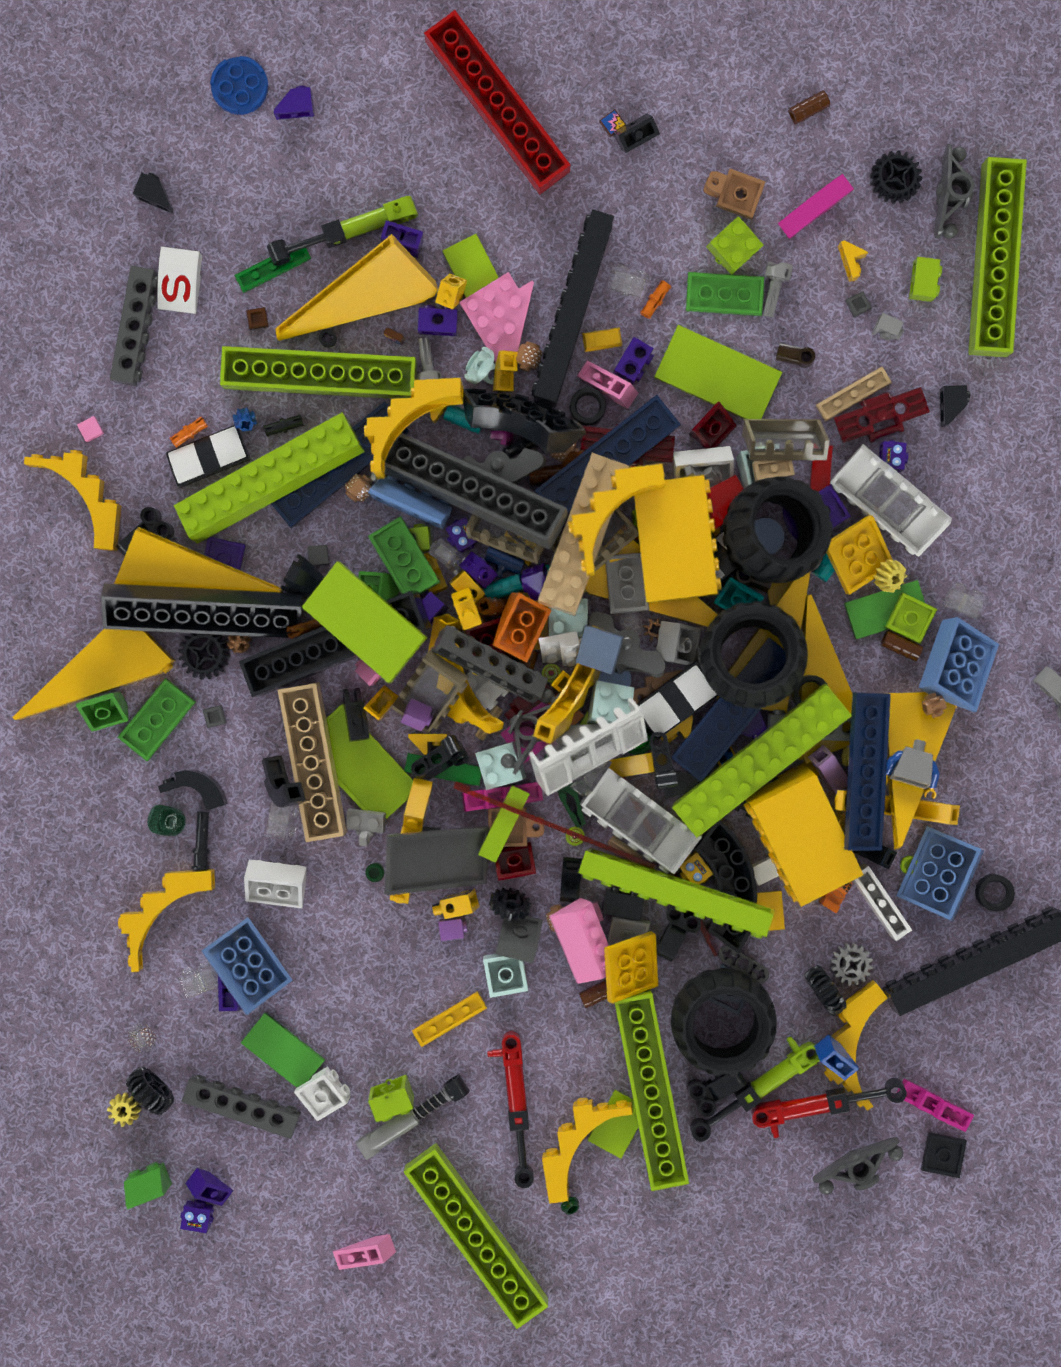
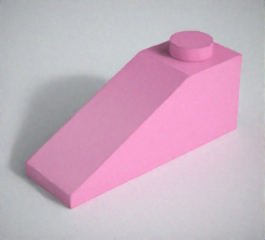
[577,360,639,409]
[333,1234,396,1270]

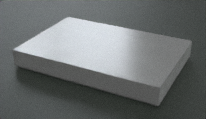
[606,553,649,614]

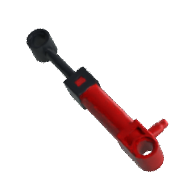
[487,1031,534,1189]
[752,1078,906,1138]

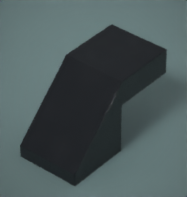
[853,845,897,869]
[560,857,582,902]

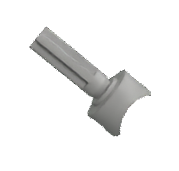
[763,261,793,318]
[416,338,442,380]

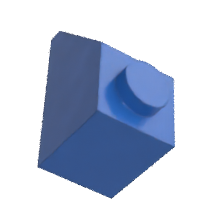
[814,1034,859,1080]

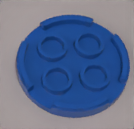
[210,56,268,115]

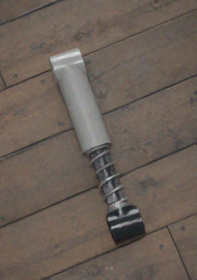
[355,1074,470,1160]

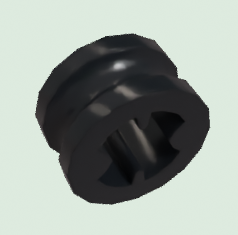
[319,329,337,348]

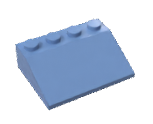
[368,475,453,530]
[919,617,999,712]
[897,826,984,921]
[201,918,292,1015]

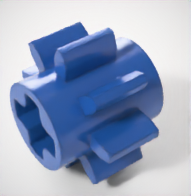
[232,407,257,432]

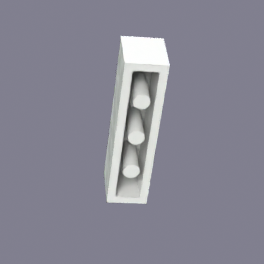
[853,864,912,941]

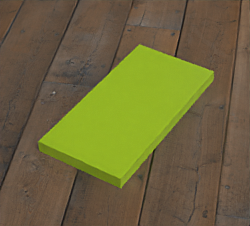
[654,325,782,419]
[302,561,427,683]
[326,704,413,819]

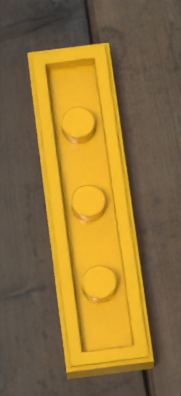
[412,991,487,1047]

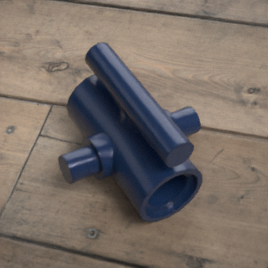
[485,546,525,579]

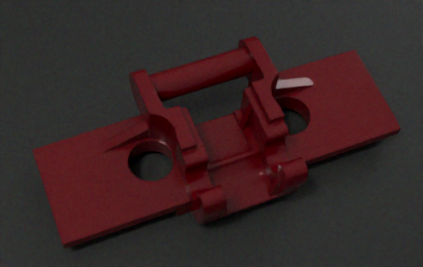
[834,387,930,443]
[581,424,675,467]

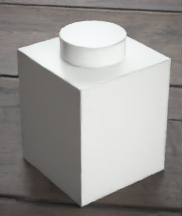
[752,856,779,885]

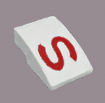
[158,247,202,314]

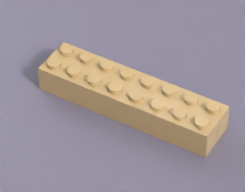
[538,453,629,616]
[278,682,347,842]

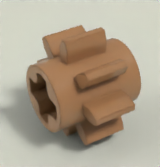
[643,618,660,641]
[226,635,252,653]
[922,692,946,718]

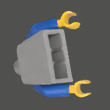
[886,739,940,799]

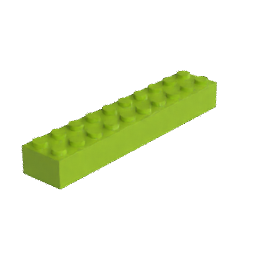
[968,157,1027,357]
[220,346,417,399]
[173,412,365,544]
[672,684,852,838]
[579,848,774,938]
[614,989,689,1191]
[404,1143,548,1329]

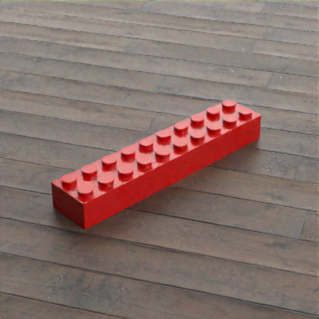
[424,10,571,195]

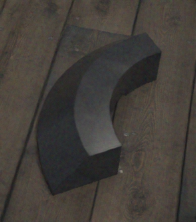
[463,389,586,454]
[694,820,757,954]

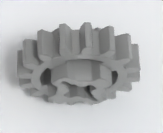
[830,943,873,985]

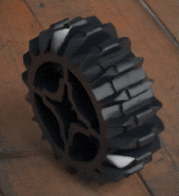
[870,150,922,204]
[178,633,231,680]
[804,965,847,1016]
[126,1067,174,1115]

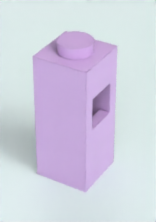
[808,745,848,794]

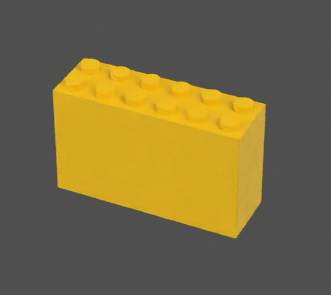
[634,475,722,603]
[743,765,864,907]

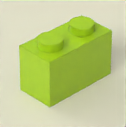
[909,257,942,302]

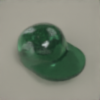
[147,805,186,836]

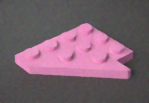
[459,272,534,363]

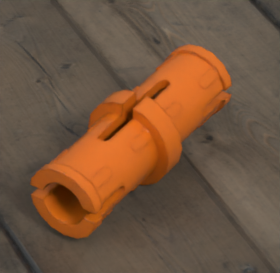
[640,280,671,319]
[170,416,208,448]

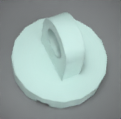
[464,347,495,384]

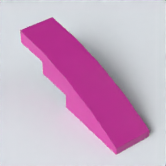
[778,174,854,239]
[462,782,543,812]
[897,1078,974,1132]

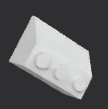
[673,446,734,482]
[244,860,307,908]

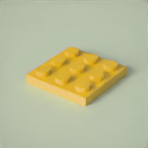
[826,515,893,595]
[604,931,658,1004]

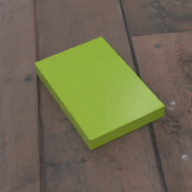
[442,234,499,298]
[587,1090,638,1159]

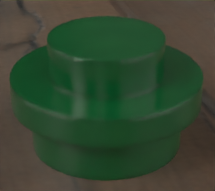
[365,863,385,882]
[561,1197,579,1215]

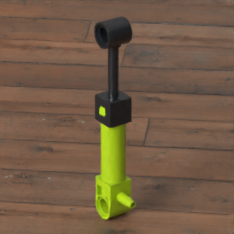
[267,196,418,266]
[690,1037,820,1142]

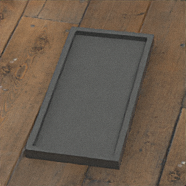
[384,826,490,895]

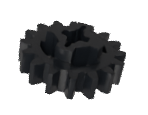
[489,887,531,921]

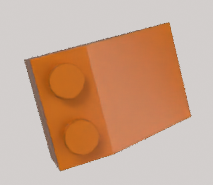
[493,593,552,662]

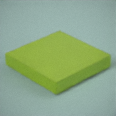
[885,592,937,644]

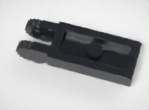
[343,688,369,742]

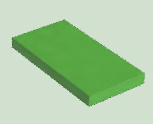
[686,272,765,316]
[368,516,440,595]
[844,580,925,640]
[117,678,196,761]
[241,1012,325,1088]

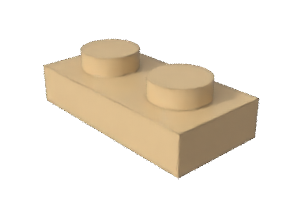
[752,460,795,482]

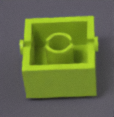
[706,216,764,275]
[368,1075,414,1123]

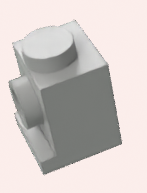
[871,313,904,341]

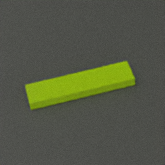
[478,785,530,863]

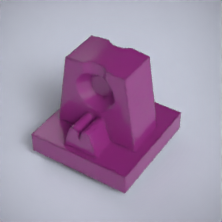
[490,431,514,447]

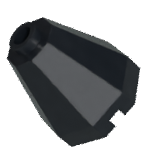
[280,554,325,596]

